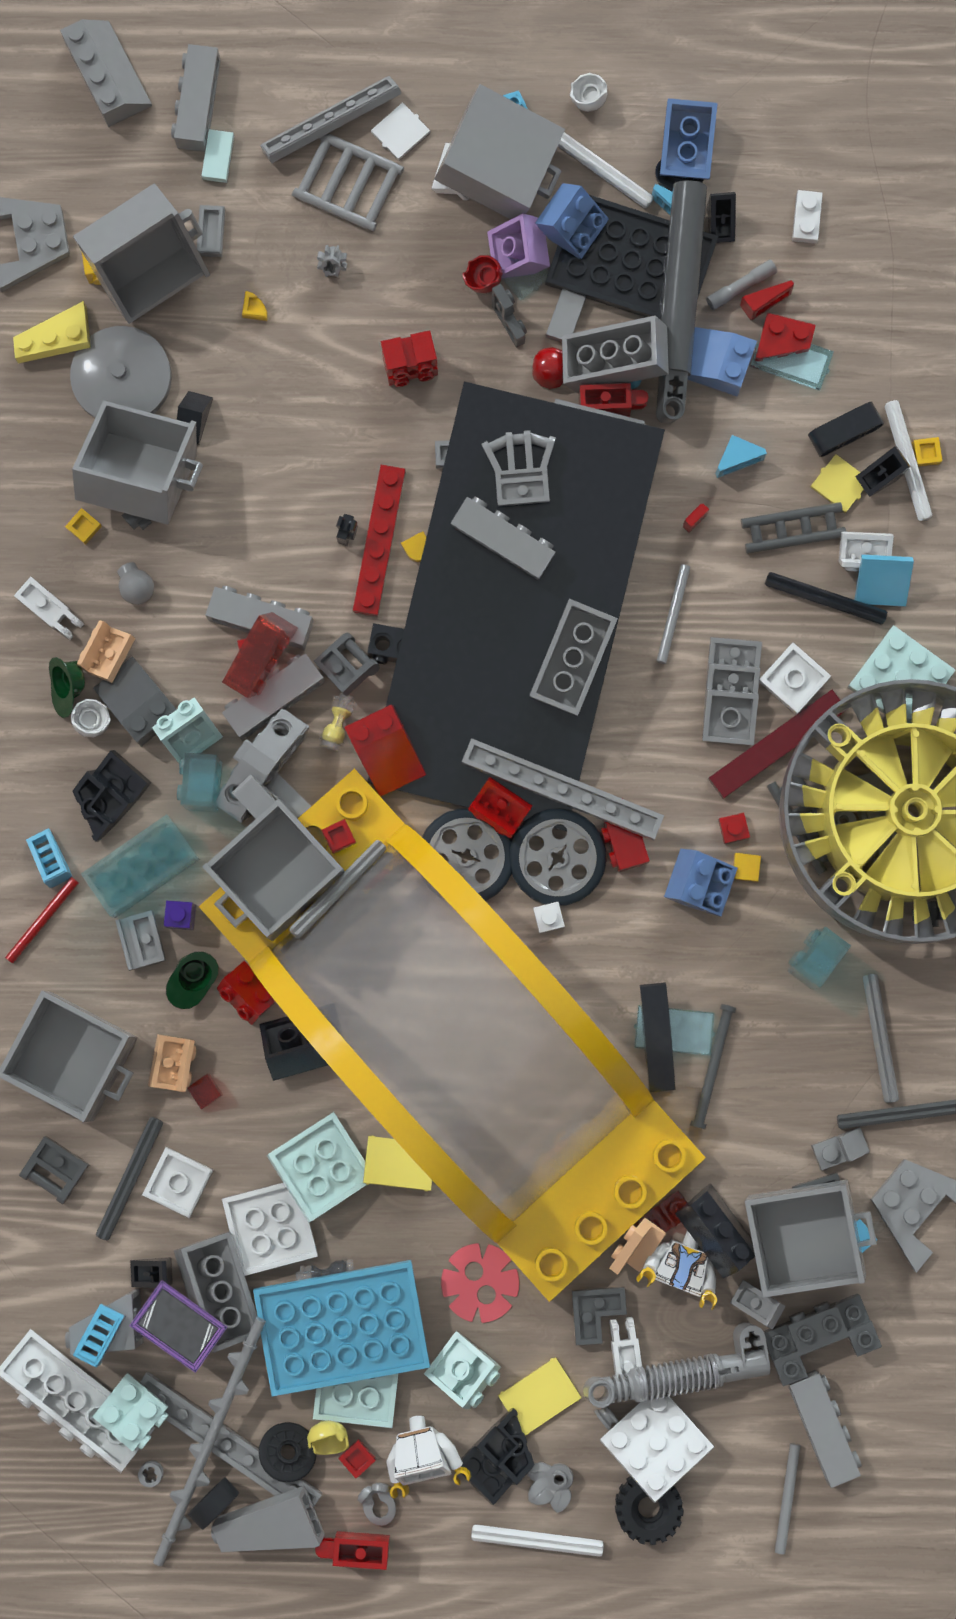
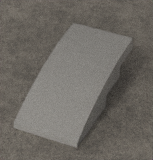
[702,637,762,745]

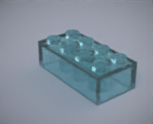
[81,814,200,918]

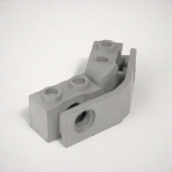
[215,708,309,823]

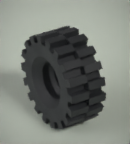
[615,1476,684,1545]

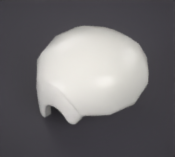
[570,73,607,112]
[71,699,111,738]

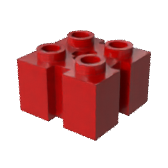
[381,330,438,387]

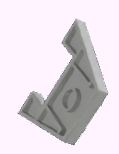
[0,197,70,292]
[870,1159,956,1273]

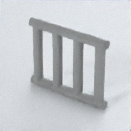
[292,134,404,232]

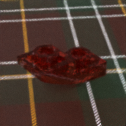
[634,1190,687,1233]

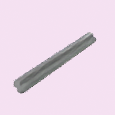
[289,840,386,939]
[863,974,899,1103]

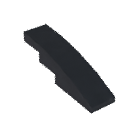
[640,982,676,1092]

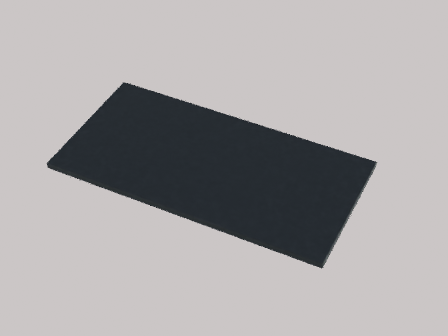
[367,381,665,831]

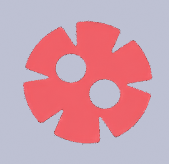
[441,1243,519,1323]

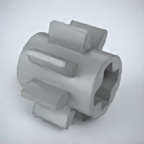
[317,245,347,277]

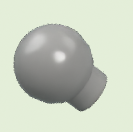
[117,562,154,605]

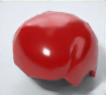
[462,255,503,294]
[532,347,563,389]

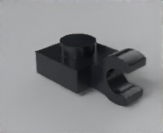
[336,514,358,546]

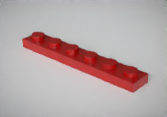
[353,464,406,617]

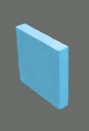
[854,555,914,606]

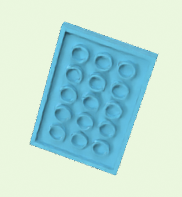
[253,1260,430,1397]

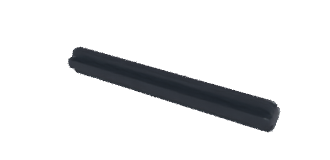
[765,572,888,625]

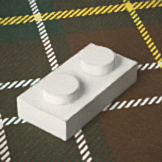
[792,190,822,244]

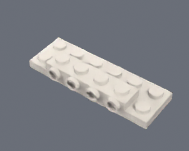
[0,1329,155,1473]

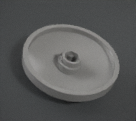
[70,326,172,418]

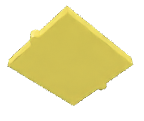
[810,454,864,513]

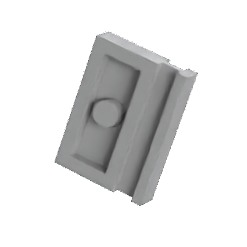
[115,910,166,971]

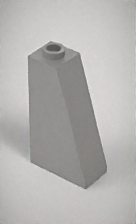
[211,1486,325,1552]

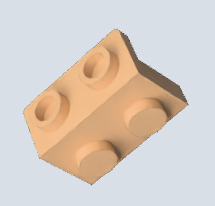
[77,620,135,683]
[148,1034,196,1092]
[609,1218,666,1275]

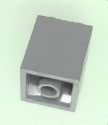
[65,1289,144,1355]

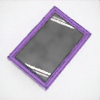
[129,1280,227,1373]

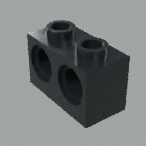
[367,623,404,665]

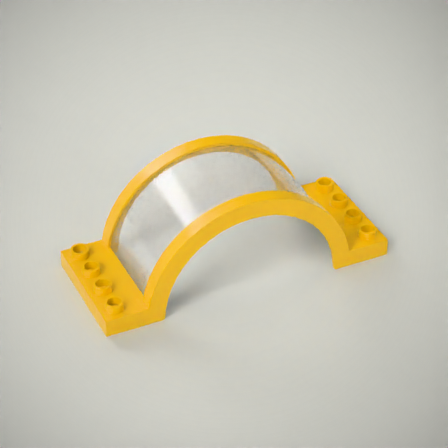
[199,768,706,1302]

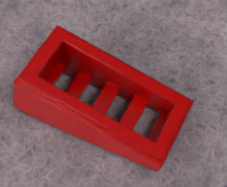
[740,280,794,320]

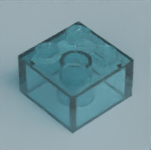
[177,753,223,813]
[788,927,851,990]

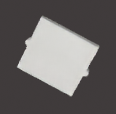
[371,102,430,161]

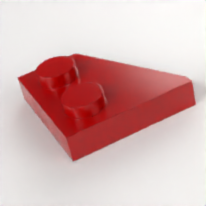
[755,313,816,362]

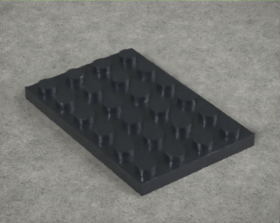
[545,195,719,320]

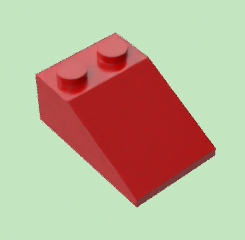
[344,705,426,797]

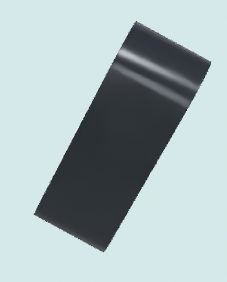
[808,402,884,457]

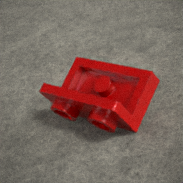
[468,777,532,838]
[217,961,276,1025]

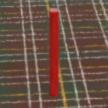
[5,877,79,963]

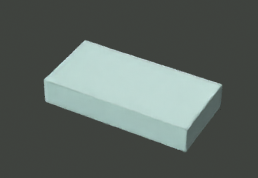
[202,129,234,183]

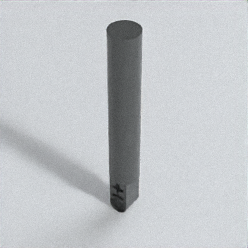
[656,181,707,424]

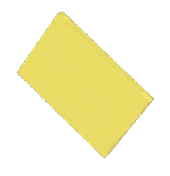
[363,1135,432,1192]
[498,1357,581,1435]

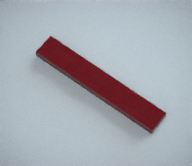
[708,689,847,799]

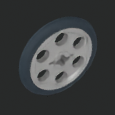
[421,809,512,901]
[510,809,607,906]

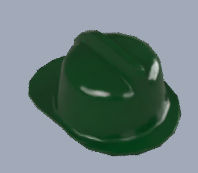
[49,657,85,718]
[166,952,219,1009]

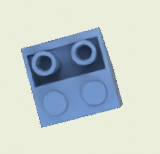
[535,183,609,259]
[664,848,737,916]

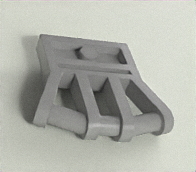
[481,430,556,506]

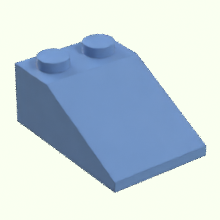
[660,98,718,180]
[688,327,757,396]

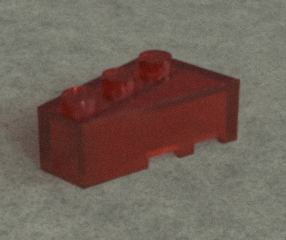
[222,612,298,698]

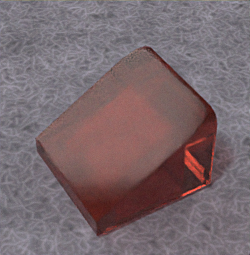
[187,1073,223,1110]

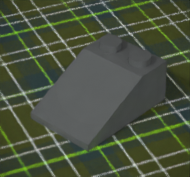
[93,656,177,747]

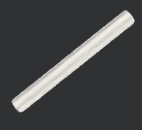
[558,132,654,208]
[885,400,932,521]
[471,1525,604,1557]

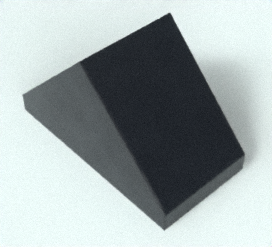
[707,192,736,243]
[177,391,213,445]
[855,446,911,497]
[130,1257,173,1288]

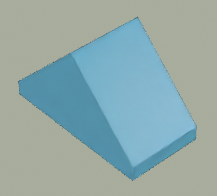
[715,435,767,478]

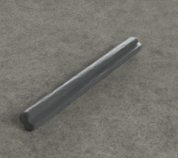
[837,1100,956,1129]
[96,1117,163,1241]

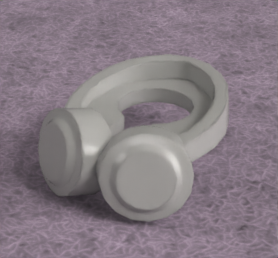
[357,1483,396,1526]

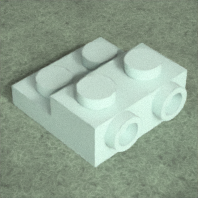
[152,698,223,767]
[424,1331,501,1410]
[92,1373,169,1451]

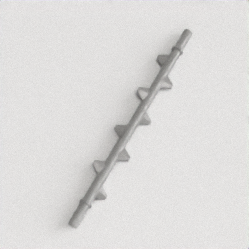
[153,1317,266,1566]

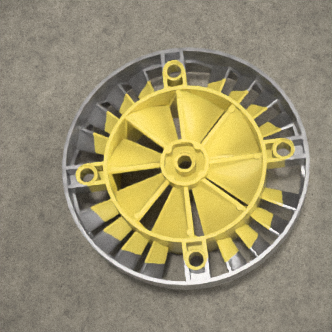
[779,679,956,944]

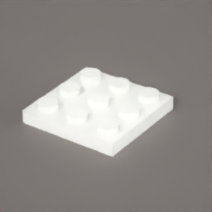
[222,1183,318,1276]
[600,1393,714,1503]

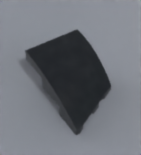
[72,750,151,842]
[461,1408,535,1505]

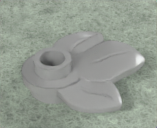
[527,1462,573,1513]

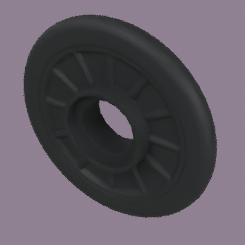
[259,1422,317,1482]

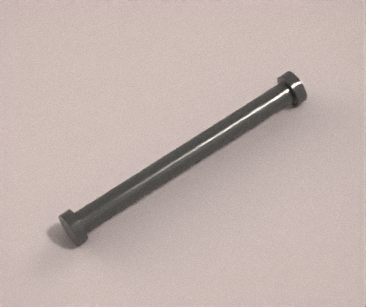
[690,1004,736,1129]

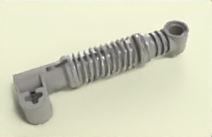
[583,1322,770,1408]

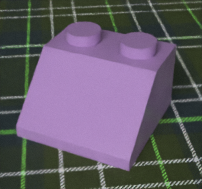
[487,213,550,279]

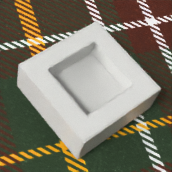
[533,902,565,933]

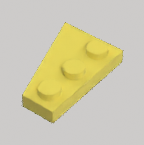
[13,301,91,364]

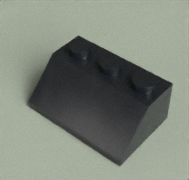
[259,1003,344,1081]
[675,1183,755,1278]

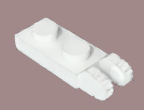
[14,576,84,640]
[610,1317,642,1377]

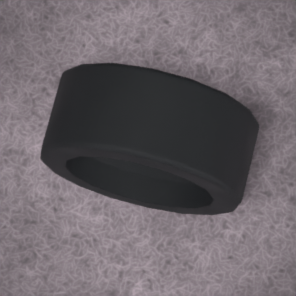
[188,1477,239,1530]

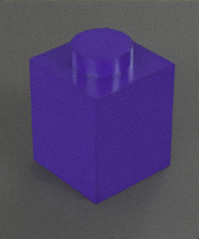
[164,900,196,930]

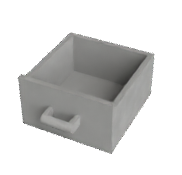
[434,84,565,219]
[73,183,210,324]
[72,400,203,525]
[202,799,345,941]
[0,990,138,1122]
[745,1179,877,1298]

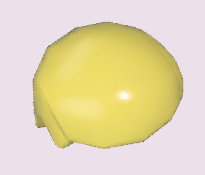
[307,1420,349,1455]

